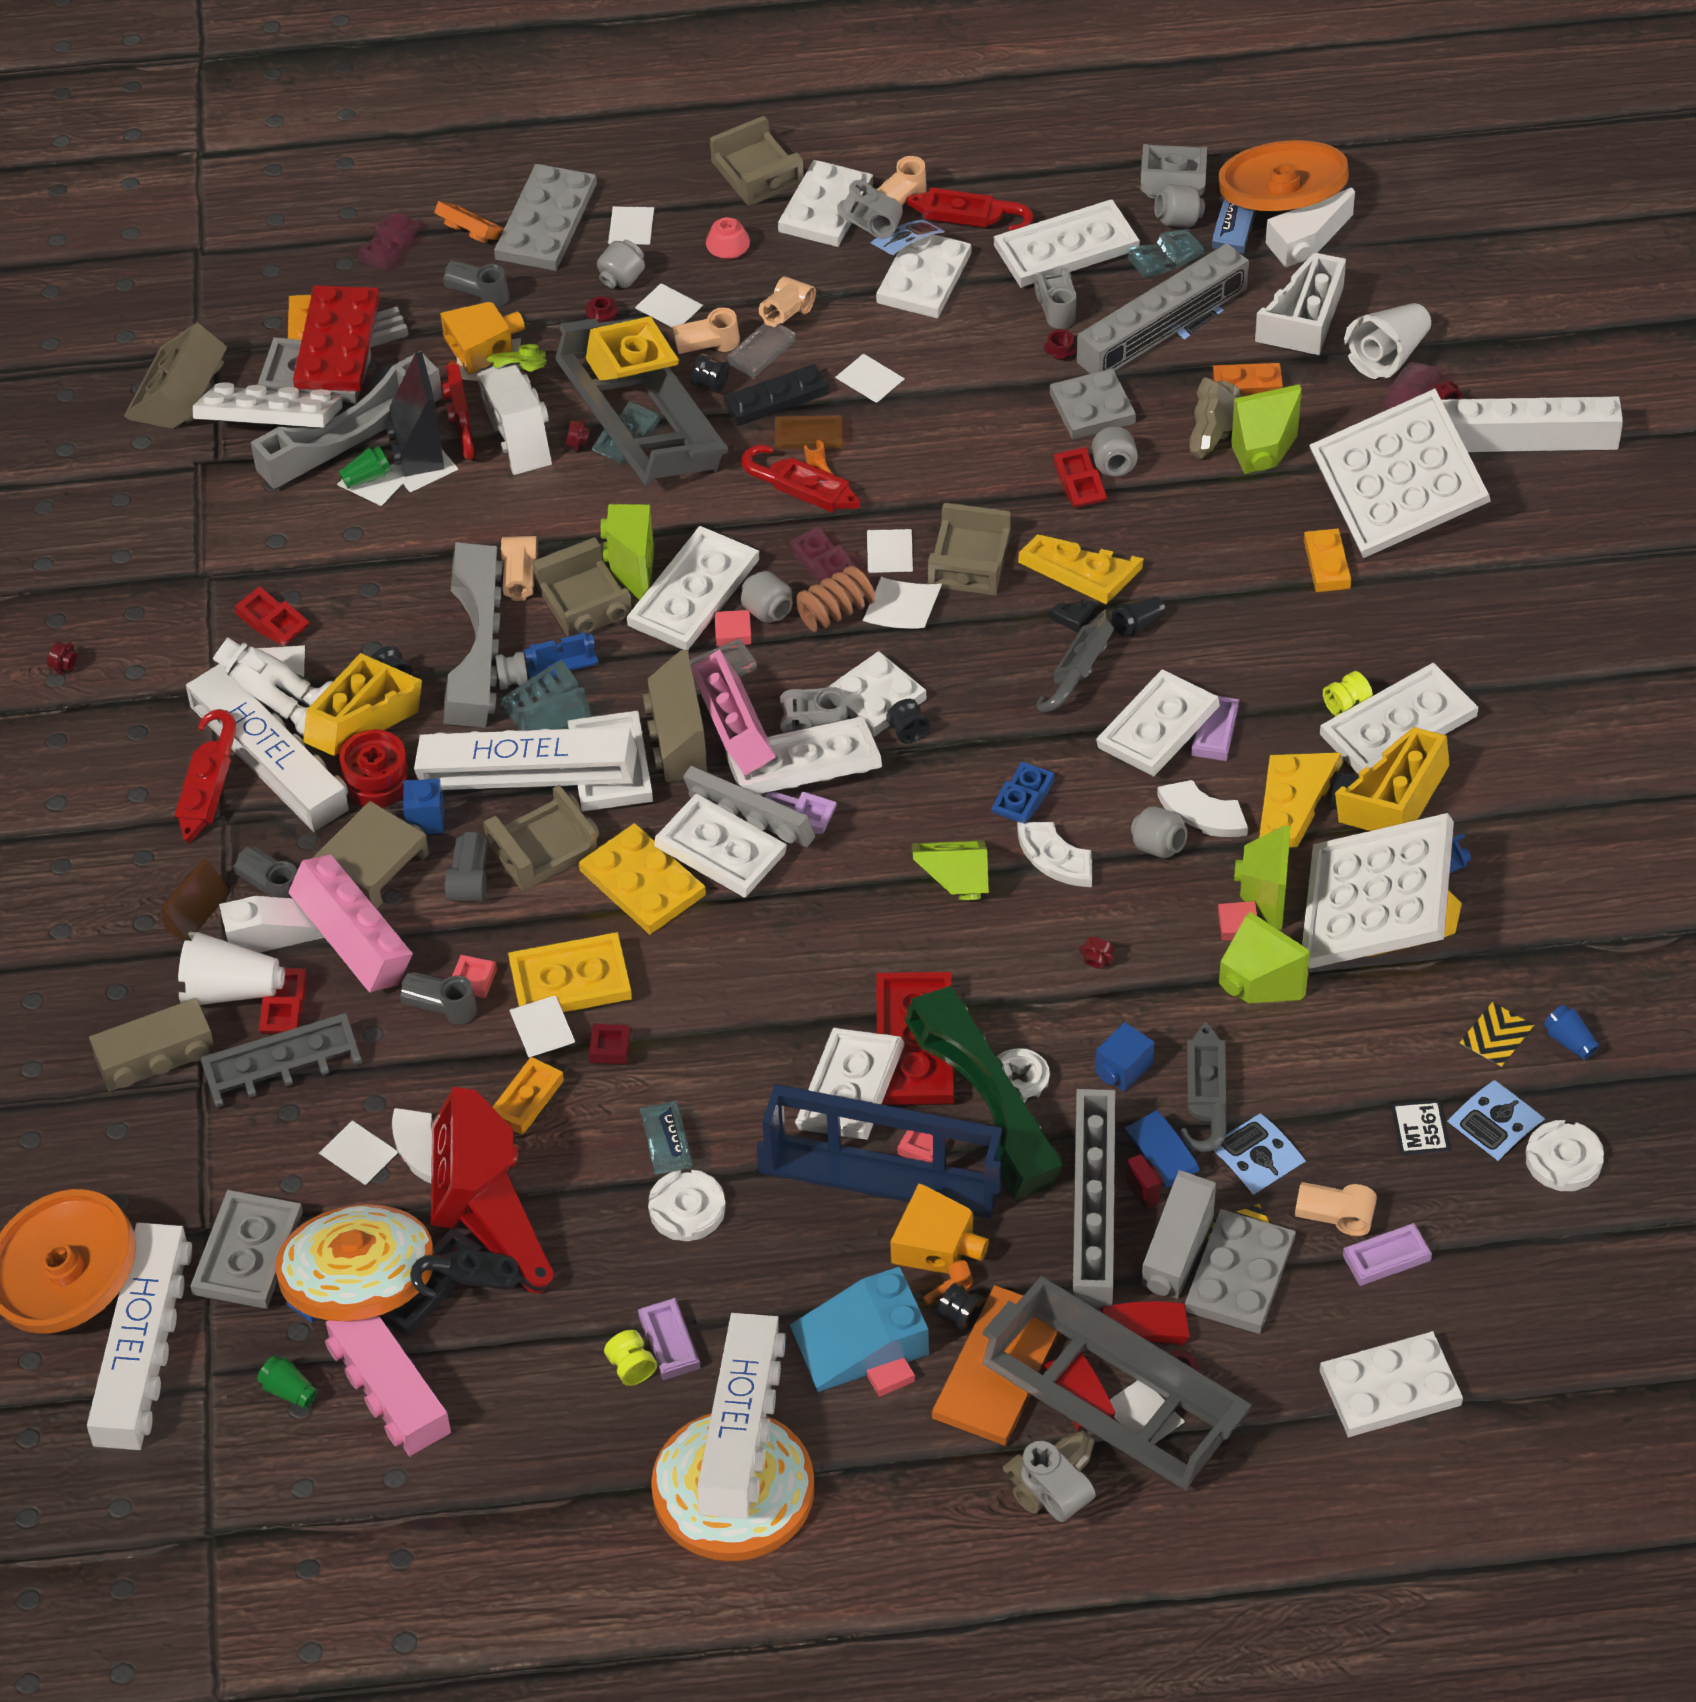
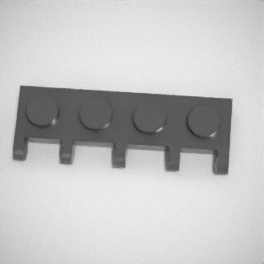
[200,1013,362,1109]

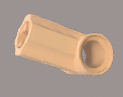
[877,156,927,206]
[759,276,816,327]
[672,308,740,354]
[501,536,538,601]
[1295,1182,1377,1237]

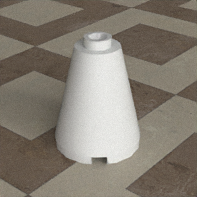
[1344,303,1431,379]
[178,932,285,1005]

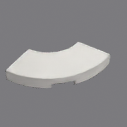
[1157,780,1248,837]
[1017,822,1092,887]
[392,1108,433,1183]

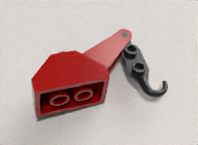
[410,1086,554,1298]

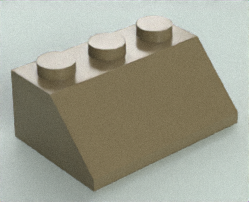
[124,322,227,429]
[642,649,707,783]

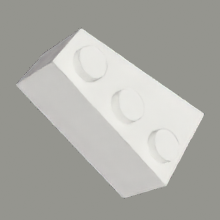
[1255,253,1346,355]
[477,364,552,475]

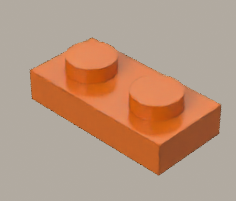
[434,201,504,243]
[1213,363,1283,397]

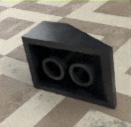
[386,352,444,477]

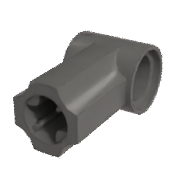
[443,260,510,308]
[445,832,488,902]
[234,847,297,898]
[400,972,478,1025]

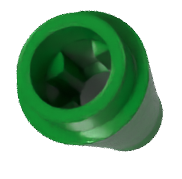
[338,446,391,489]
[257,1355,318,1409]

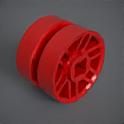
[340,729,410,808]

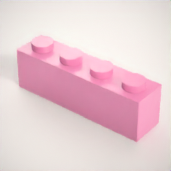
[691,649,776,776]
[288,854,413,993]
[325,1316,451,1457]

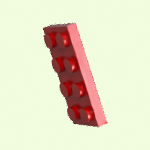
[293,285,380,392]
[876,972,954,1105]

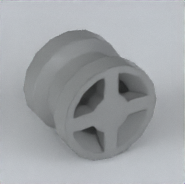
[495,651,528,690]

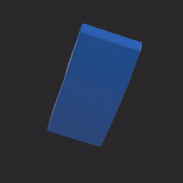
[991,761,1054,824]
[1124,1110,1199,1189]

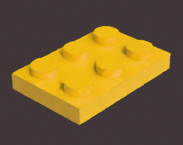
[579,823,706,935]
[508,932,632,1012]

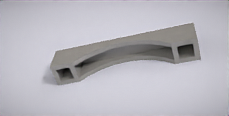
[251,351,443,489]
[443,542,503,728]

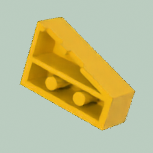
[303,653,422,756]
[1335,727,1450,831]

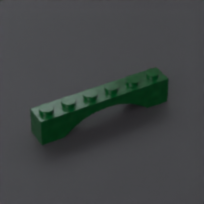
[904,986,1063,1200]

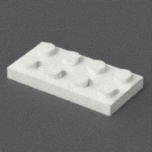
[994,199,1140,288]
[193,383,342,428]
[627,526,759,650]
[1320,663,1478,774]
[725,716,882,795]

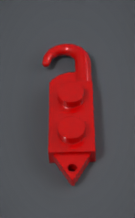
[907,187,1034,231]
[441,361,475,460]
[741,445,860,513]
[174,709,237,844]

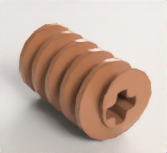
[796,566,876,632]

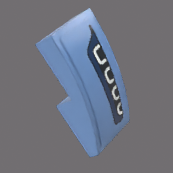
[1212,199,1256,253]

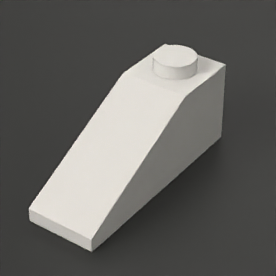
[1266,188,1355,268]
[219,896,325,953]

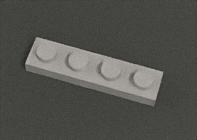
[683,766,815,847]

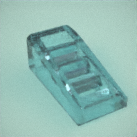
[500,660,580,727]

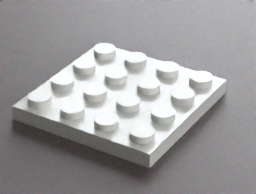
[1309,389,1491,558]
[1302,813,1454,969]

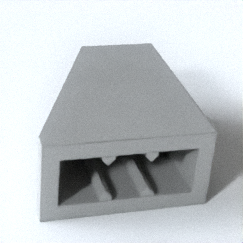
[1142,1170,1216,1299]

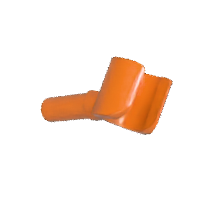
[804,440,833,474]
[922,1260,973,1305]

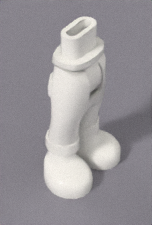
[213,637,333,737]

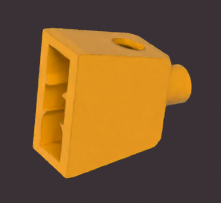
[440,302,525,375]
[890,1184,989,1274]

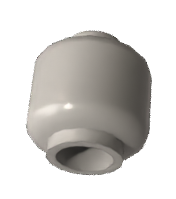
[1154,184,1205,228]
[596,240,645,289]
[1091,426,1138,477]
[741,571,793,623]
[1131,806,1187,858]

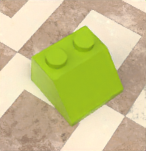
[601,504,654,600]

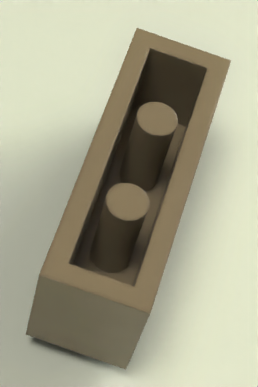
[89,998,216,1092]

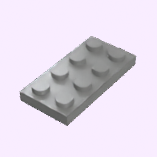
[494,164,597,271]

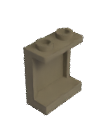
[710,116,804,207]
[928,503,1011,595]
[532,537,632,637]
[483,785,599,892]
[313,801,429,909]

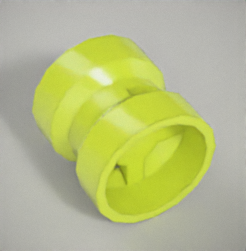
[1323,671,1373,716]
[604,1329,657,1386]

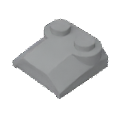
[1140,144,1207,199]

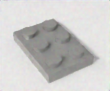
[257,337,371,404]
[190,1190,303,1309]
[1185,1209,1295,1334]

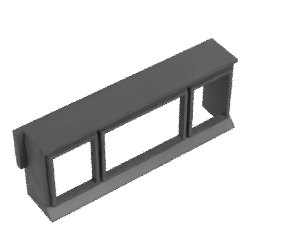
[555,318,728,487]
[982,1276,1252,1491]

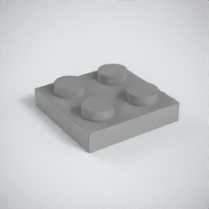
[1050,368,1136,440]

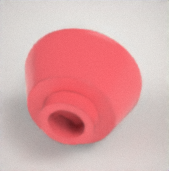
[706,217,750,260]

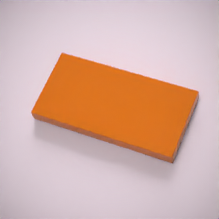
[932,1285,1060,1446]

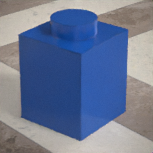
[403,779,444,835]
[1095,1022,1154,1092]

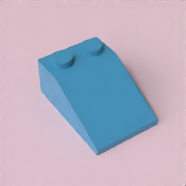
[790,1266,929,1392]

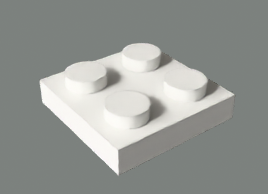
[828,651,926,736]

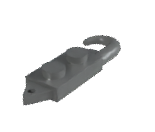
[1036,609,1114,713]
[1180,1022,1226,1152]

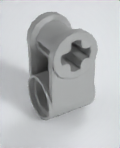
[837,180,903,239]
[1034,268,1076,329]
[780,687,848,733]
[1021,1441,1096,1522]

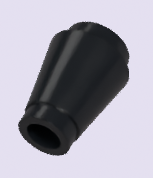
[1112,597,1165,636]

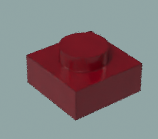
[589,1023,631,1065]
[1127,1154,1163,1210]

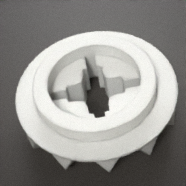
[997,1048,1050,1103]

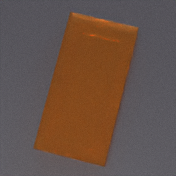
[775,415,842,449]

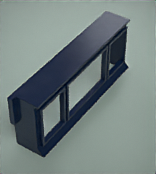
[757,1084,1002,1219]

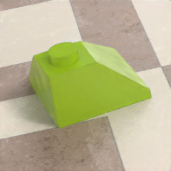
[1231,384,1302,474]
[1234,826,1291,930]
[911,840,989,900]
[1219,912,1310,1003]

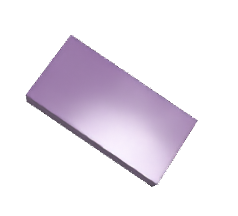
[1191,696,1239,761]
[1343,1223,1432,1286]
[638,1298,701,1380]

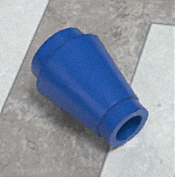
[1543,1004,1600,1061]

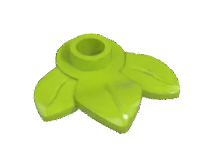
[487,344,547,371]

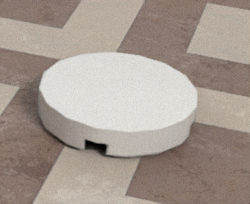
[1525,1120,1604,1191]
[648,1170,726,1241]

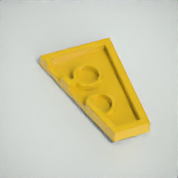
[1018,534,1144,605]
[1259,753,1343,848]

